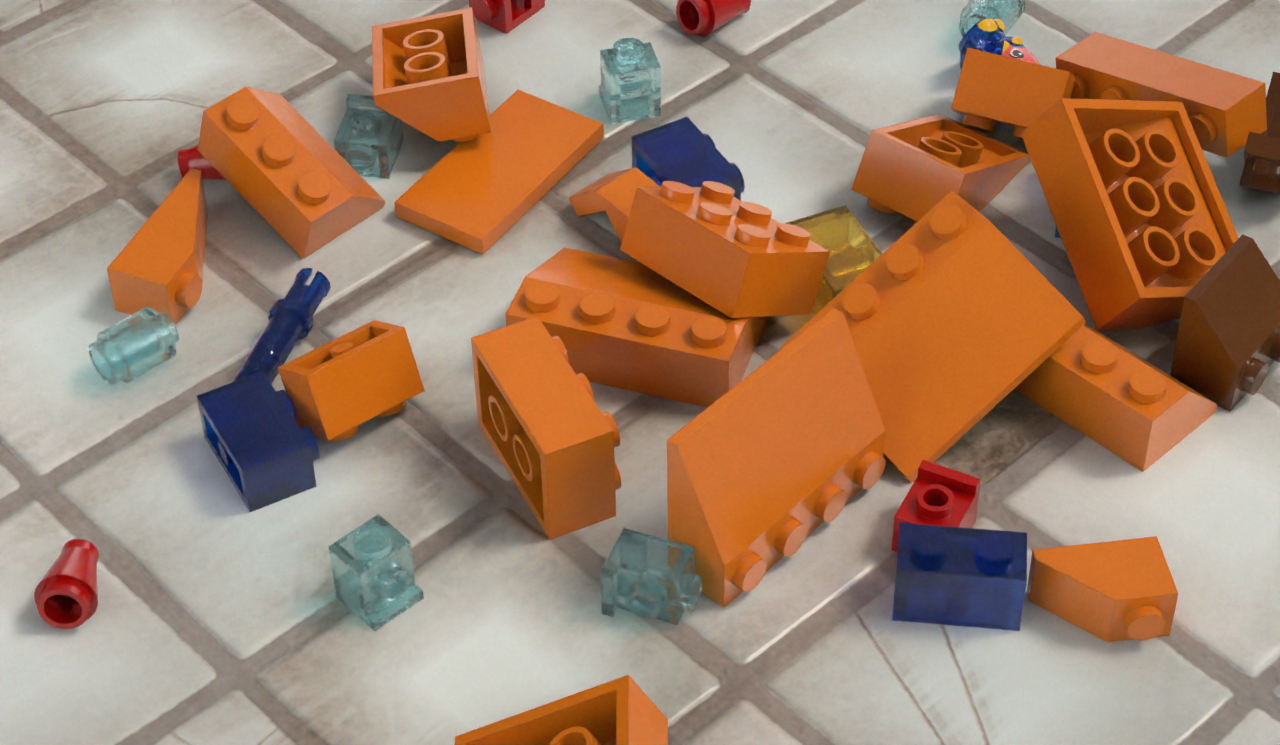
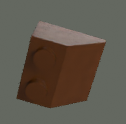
[1170,234,1280,412]

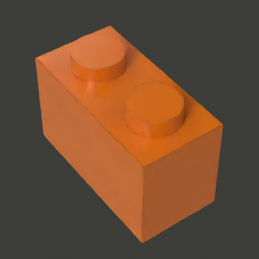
[951,48,1076,140]
[278,320,425,442]

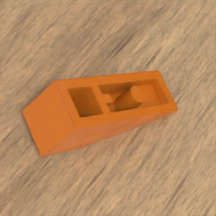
[107,168,208,327]

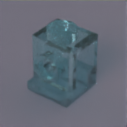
[599,38,661,124]
[334,94,403,179]
[328,514,424,631]
[600,528,702,625]

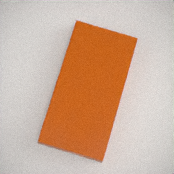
[394,90,604,254]

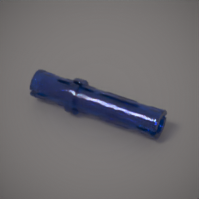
[226,268,331,412]

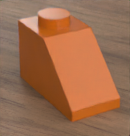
[1027,536,1178,642]

